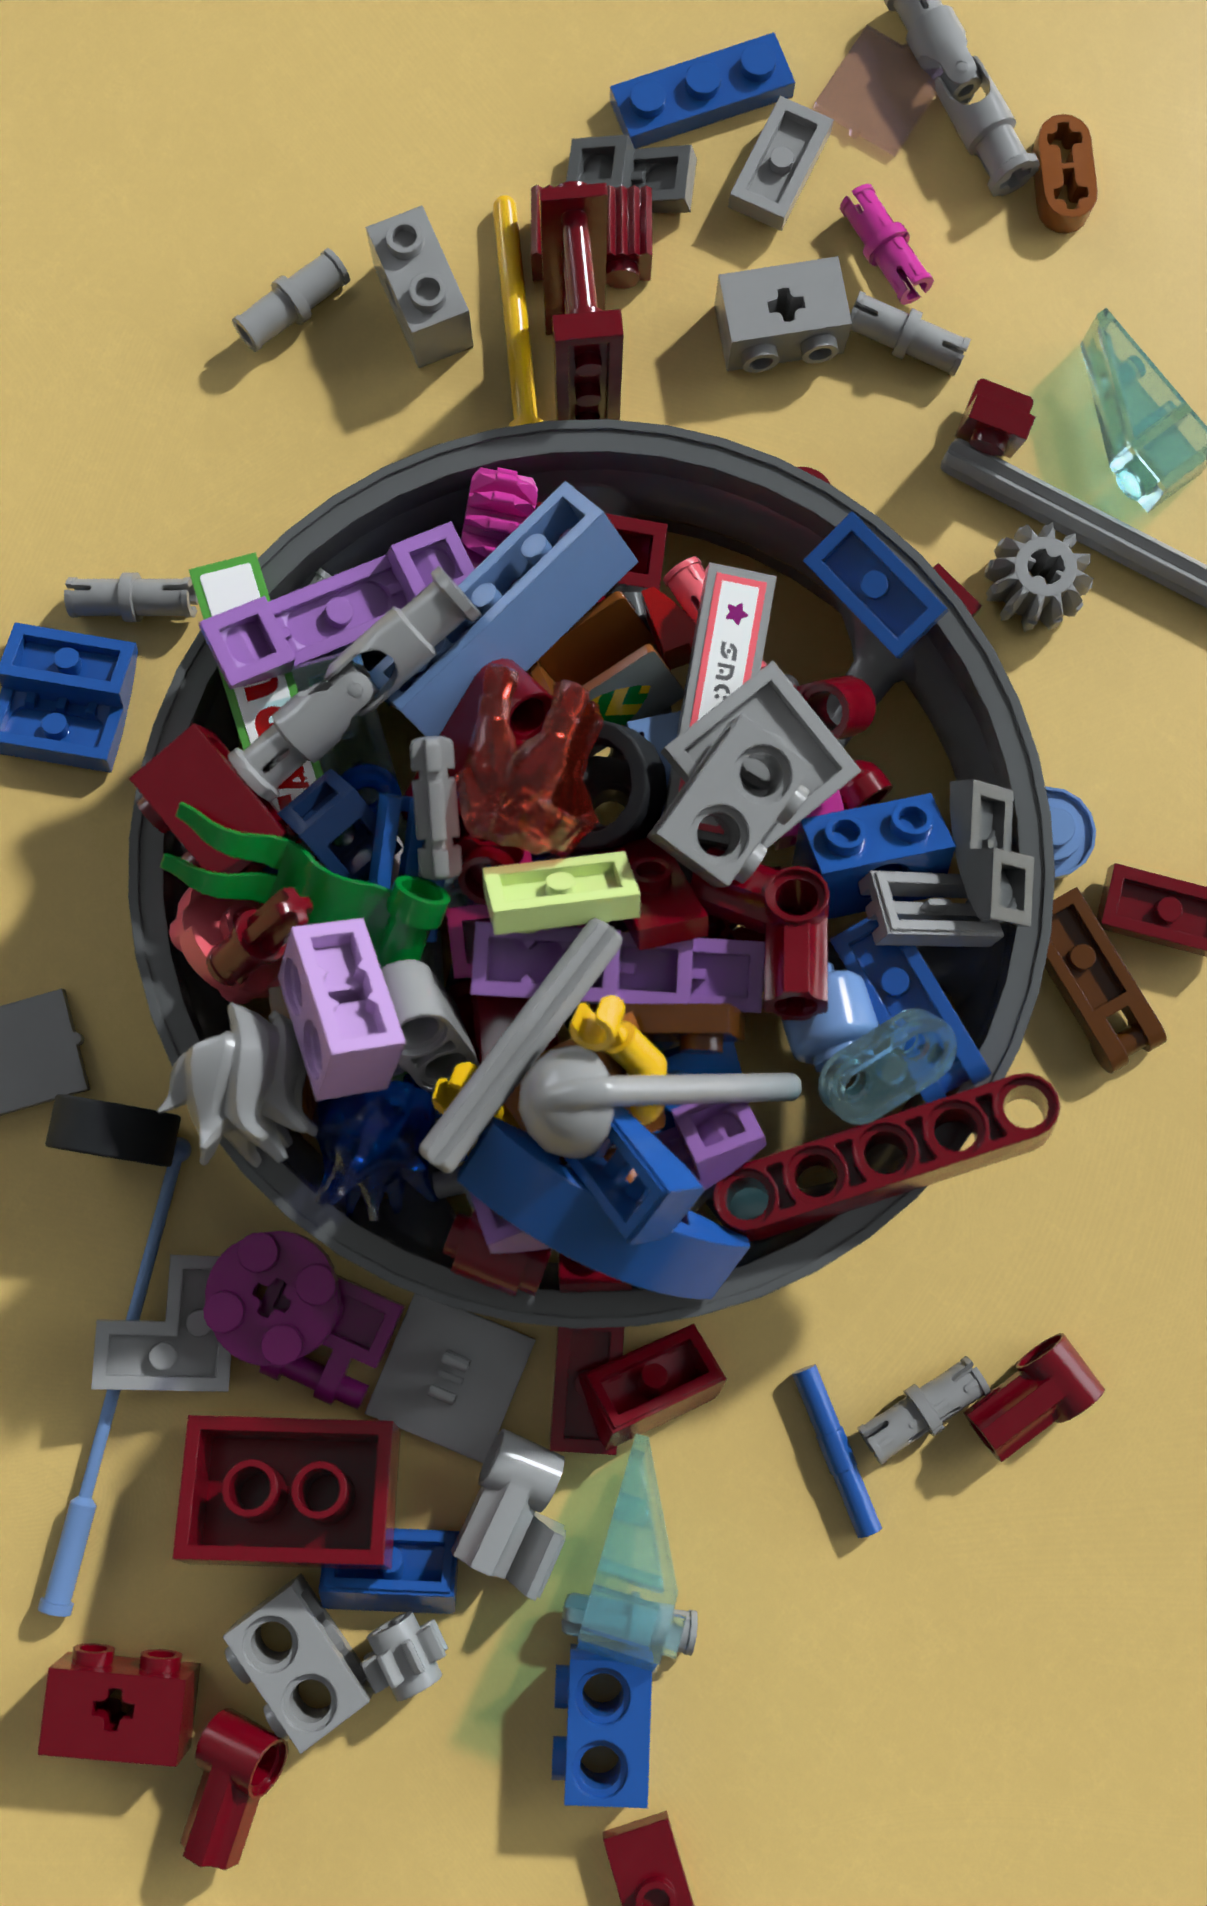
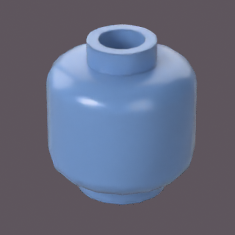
[781,962,879,1072]

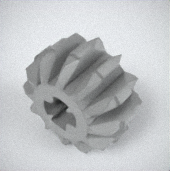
[984,522,1094,632]

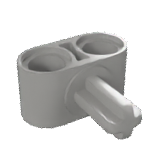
[381,960,479,1092]

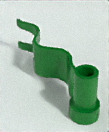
[160,802,451,969]

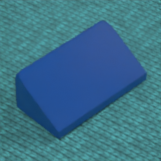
[318,1528,459,1614]

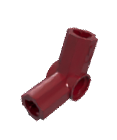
[690,847,830,1021]

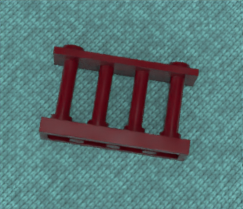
[539,181,623,420]

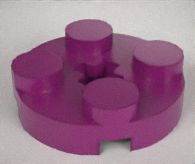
[203,1231,342,1366]

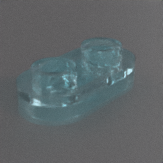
[818,1008,957,1125]

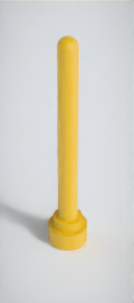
[493,195,544,427]

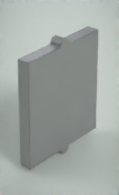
[0,989,90,1116]

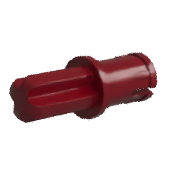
[206,888,313,986]

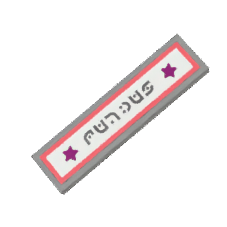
[663,562,777,848]

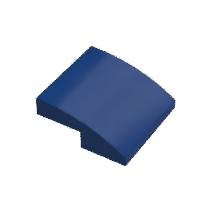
[0,622,138,773]

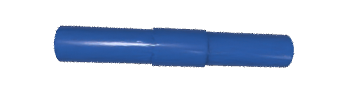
[792,1364,882,1538]

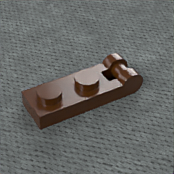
[1044,887,1167,1074]

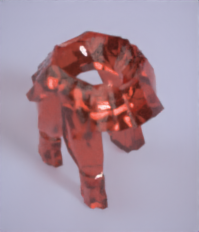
[455,663,604,859]

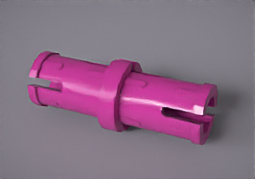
[840,184,934,305]

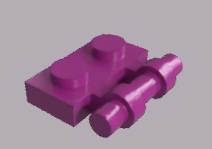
[259,1274,405,1410]

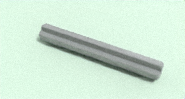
[419,918,623,1173]

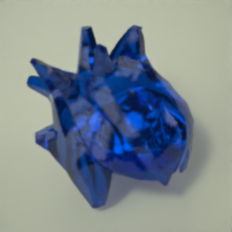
[313,1073,438,1221]

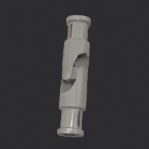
[884,0,1040,196]
[228,566,481,802]

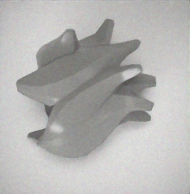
[157,1002,319,1168]

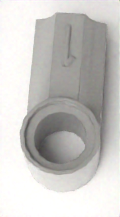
[451,1429,565,1579]

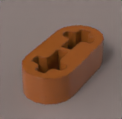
[1032,114,1098,234]

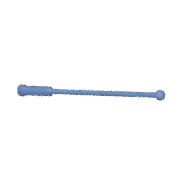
[38,1137,191,1617]

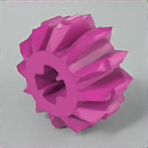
[461,467,538,584]

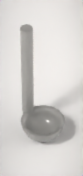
[518,1046,802,1159]

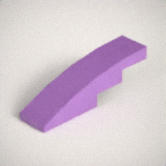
[471,922,765,1013]

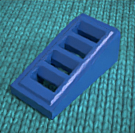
[564,1106,704,1245]

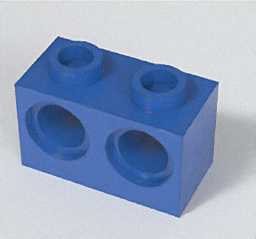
[552,1644,652,1808]

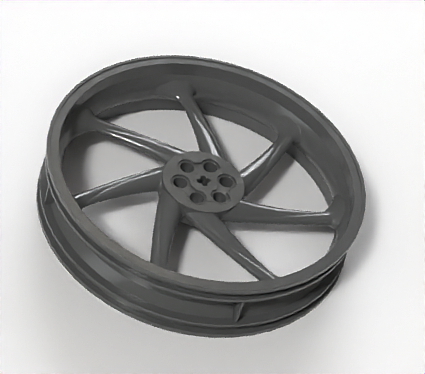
[128,419,1055,1328]

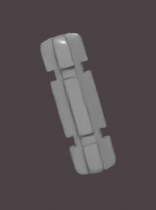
[409,736,462,880]

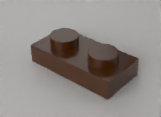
[588,1003,746,1055]

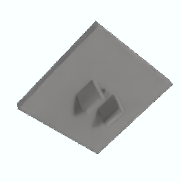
[364,1293,536,1463]

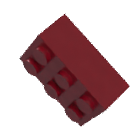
[172,1415,401,1570]

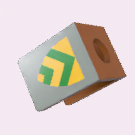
[528,591,684,758]

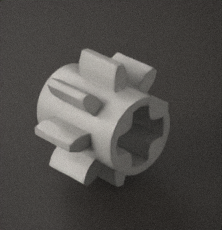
[360,1611,449,1701]

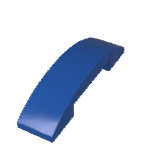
[457,1116,750,1299]

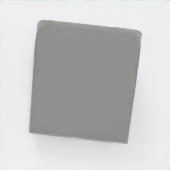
[505,1512,566,1601]

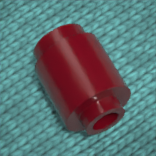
[443,1208,553,1297]

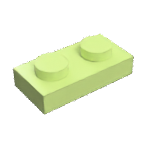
[482,851,640,935]

